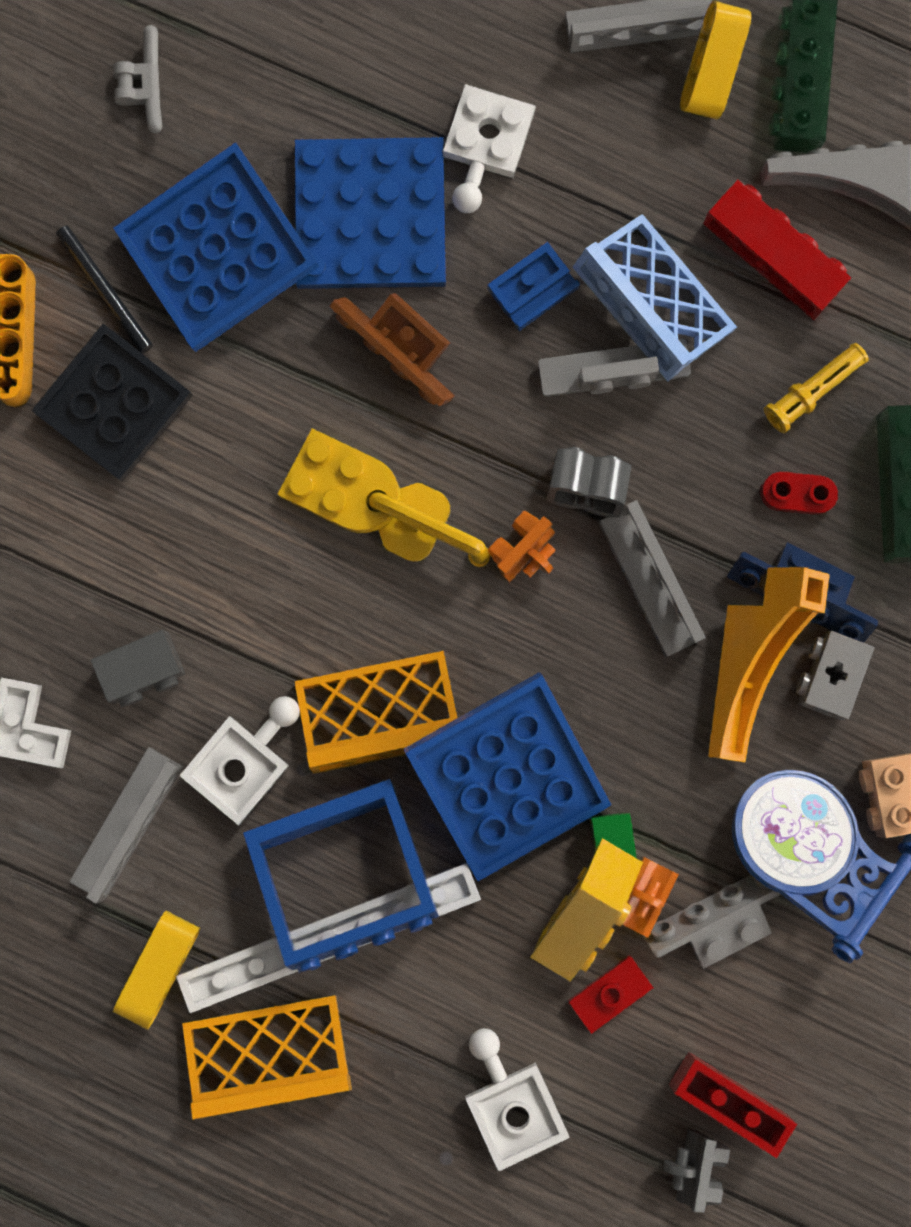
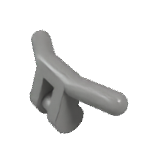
[113,25,163,133]

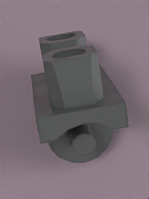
[663,1129,730,1213]

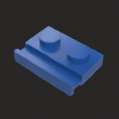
[487,242,580,331]

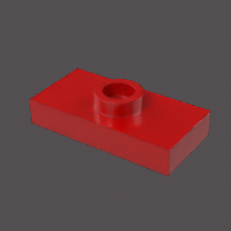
[568,955,654,1034]

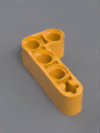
[0,254,36,407]

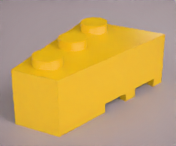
[530,838,643,982]

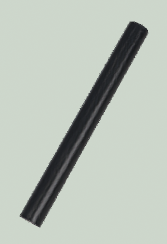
[56,225,153,353]

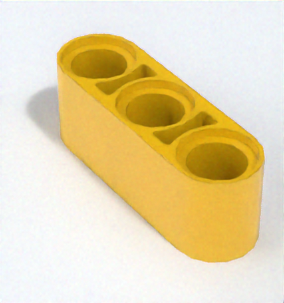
[680,1,751,120]
[113,910,201,1030]

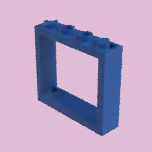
[243,779,439,973]

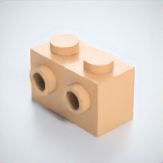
[859,753,911,838]

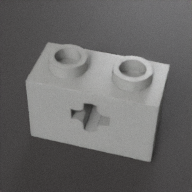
[796,631,875,720]

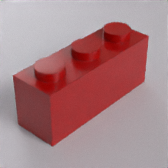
[669,1052,797,1159]

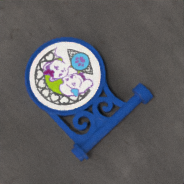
[732,770,911,963]

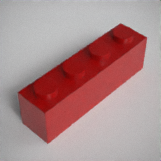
[703,180,852,320]

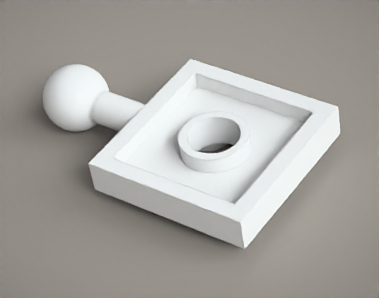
[443,84,536,213]
[180,696,300,825]
[465,1028,570,1171]

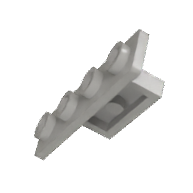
[538,339,691,397]
[643,875,781,969]

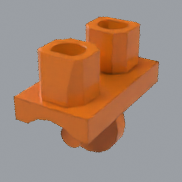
[488,511,556,583]
[622,857,679,938]

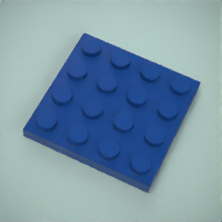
[295,137,446,289]
[113,142,319,352]
[403,672,611,881]

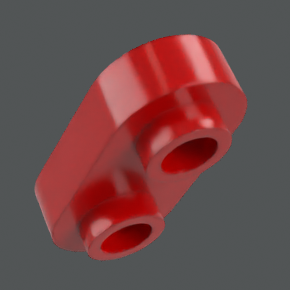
[760,472,838,515]

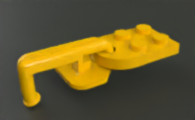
[277,428,490,567]

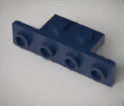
[727,542,878,643]

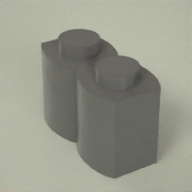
[546,447,632,517]

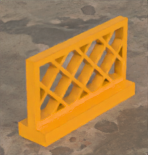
[294,651,457,774]
[182,995,352,1120]

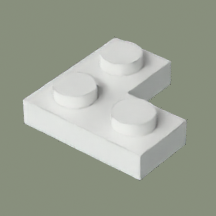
[0,678,71,768]

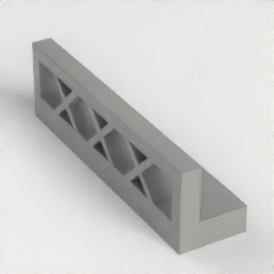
[565,0,712,53]
[598,500,706,658]
[69,747,184,903]

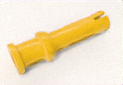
[764,343,869,434]

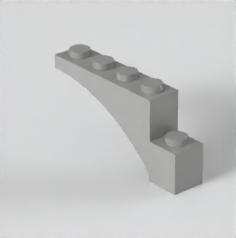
[760,141,911,231]

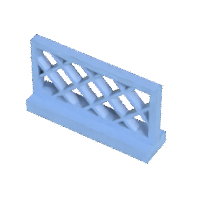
[572,214,737,382]

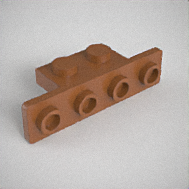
[329,293,454,406]

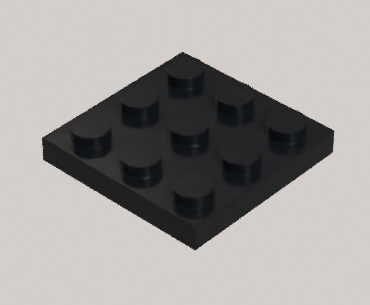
[31,323,193,482]

